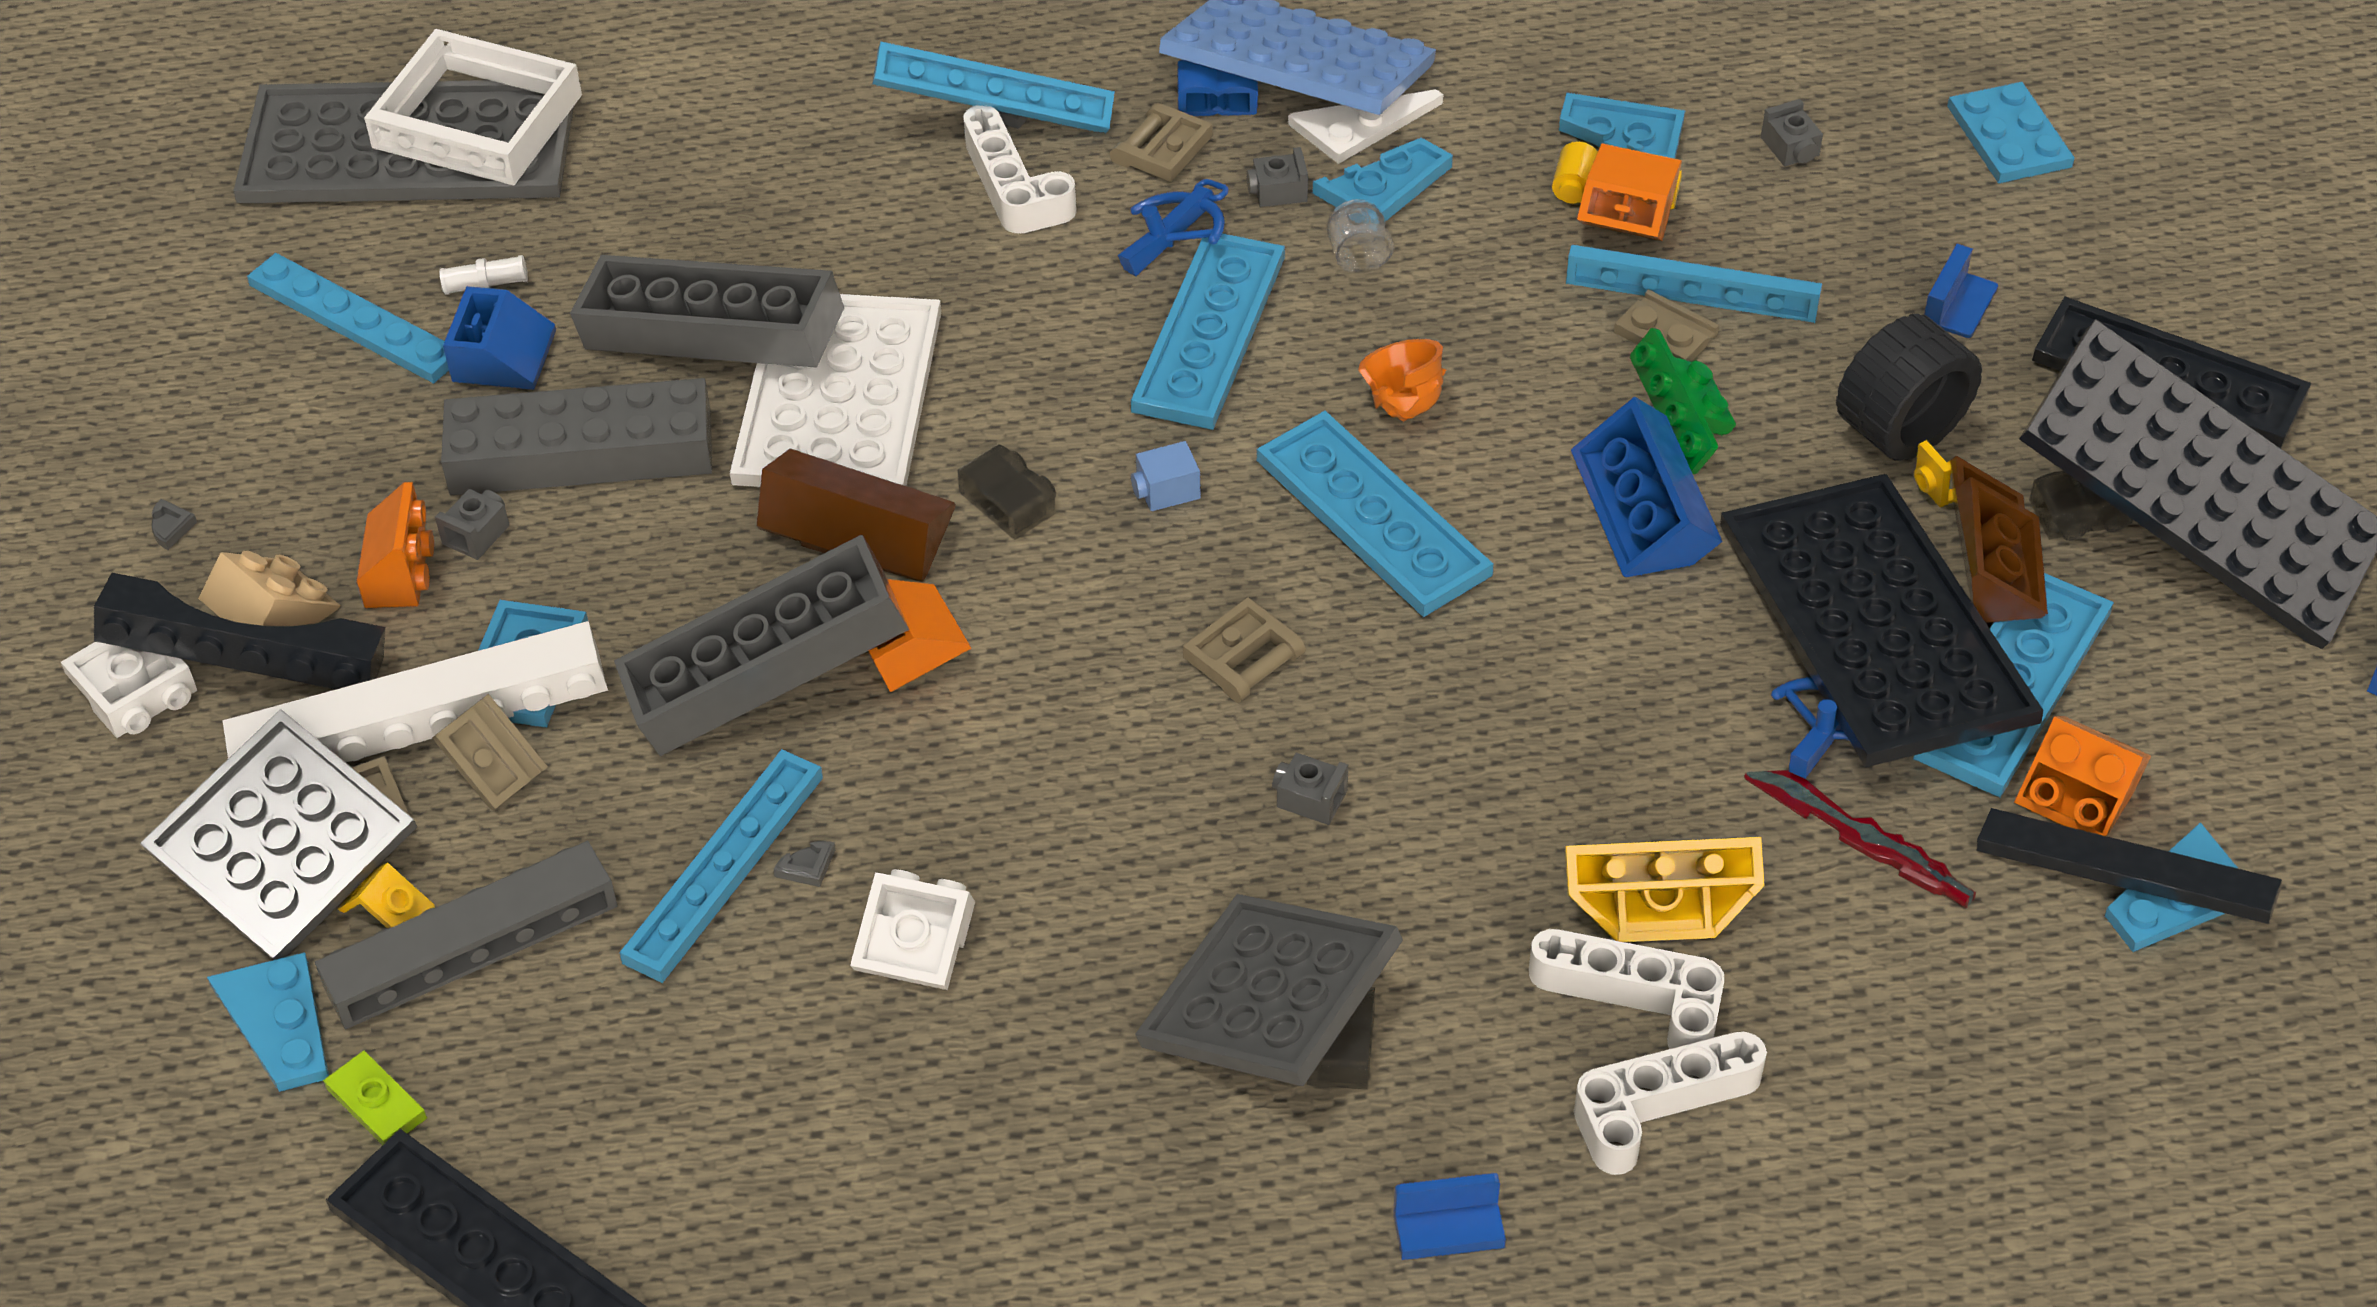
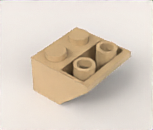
[198,551,341,626]

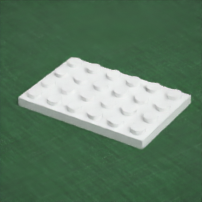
[730,294,941,487]

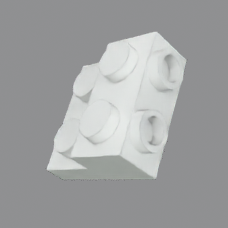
[61,642,197,738]
[850,869,975,990]

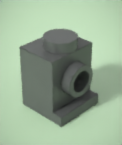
[1761,99,1823,167]
[1246,147,1308,207]
[435,489,510,560]
[1272,752,1349,825]

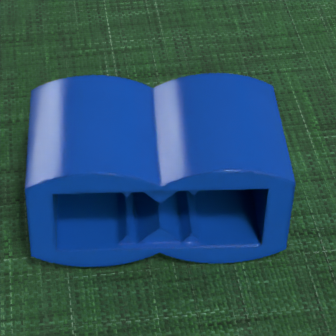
[1177,59,1258,116]

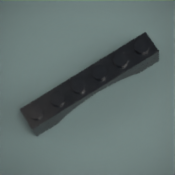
[94,572,386,689]

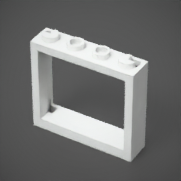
[364,29,582,185]

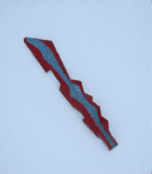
[1744,770,1976,908]

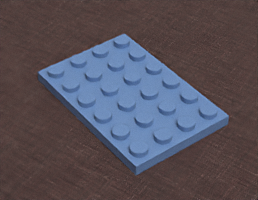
[1159,0,1436,115]

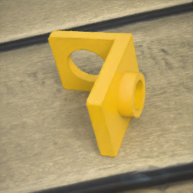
[1914,440,1953,507]
[338,862,435,928]

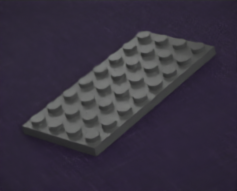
[233,80,574,203]

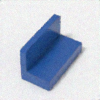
[1924,244,1998,338]
[1393,1173,1506,1260]

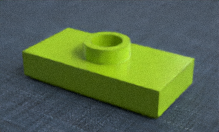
[323,1050,427,1145]

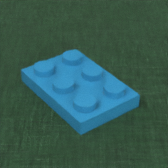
[1947,82,2075,183]
[478,600,588,728]

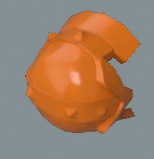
[1359,339,1446,422]

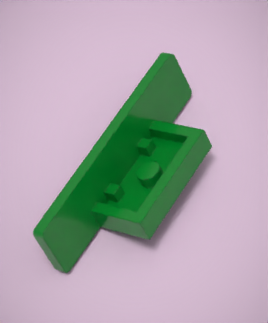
[1630,328,1737,474]

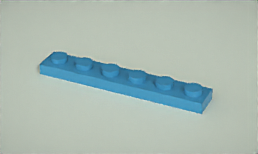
[872,41,1115,133]
[1566,245,1822,323]
[247,253,449,384]
[619,749,823,983]

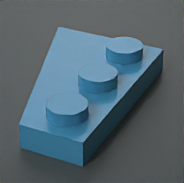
[1559,93,1685,159]
[1313,137,1453,230]
[2105,822,2238,952]
[207,952,329,1092]

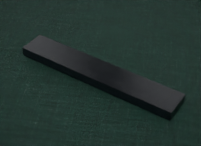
[1976,808,2282,924]

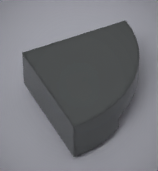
[152,499,197,550]
[773,841,836,887]

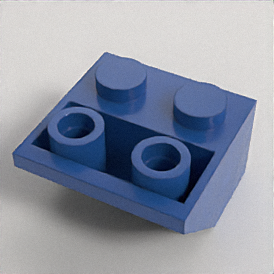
[443,286,556,390]

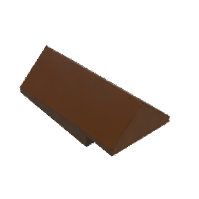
[757,448,956,582]
[1950,456,2048,622]

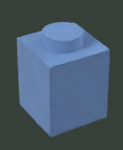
[1131,441,1200,511]

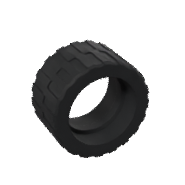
[1836,314,1982,461]

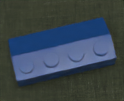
[1571,396,1723,578]

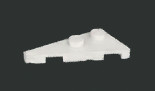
[1288,89,1443,164]

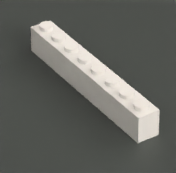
[223,621,608,763]

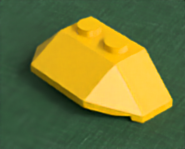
[1565,837,1764,942]

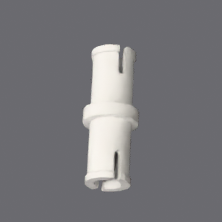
[440,255,528,295]

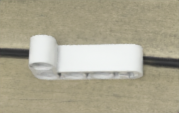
[963,105,1076,234]
[1529,929,1724,1049]
[1574,1032,1767,1175]

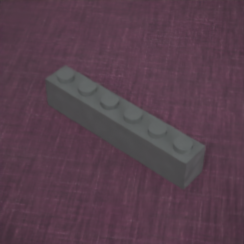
[315,841,618,1030]

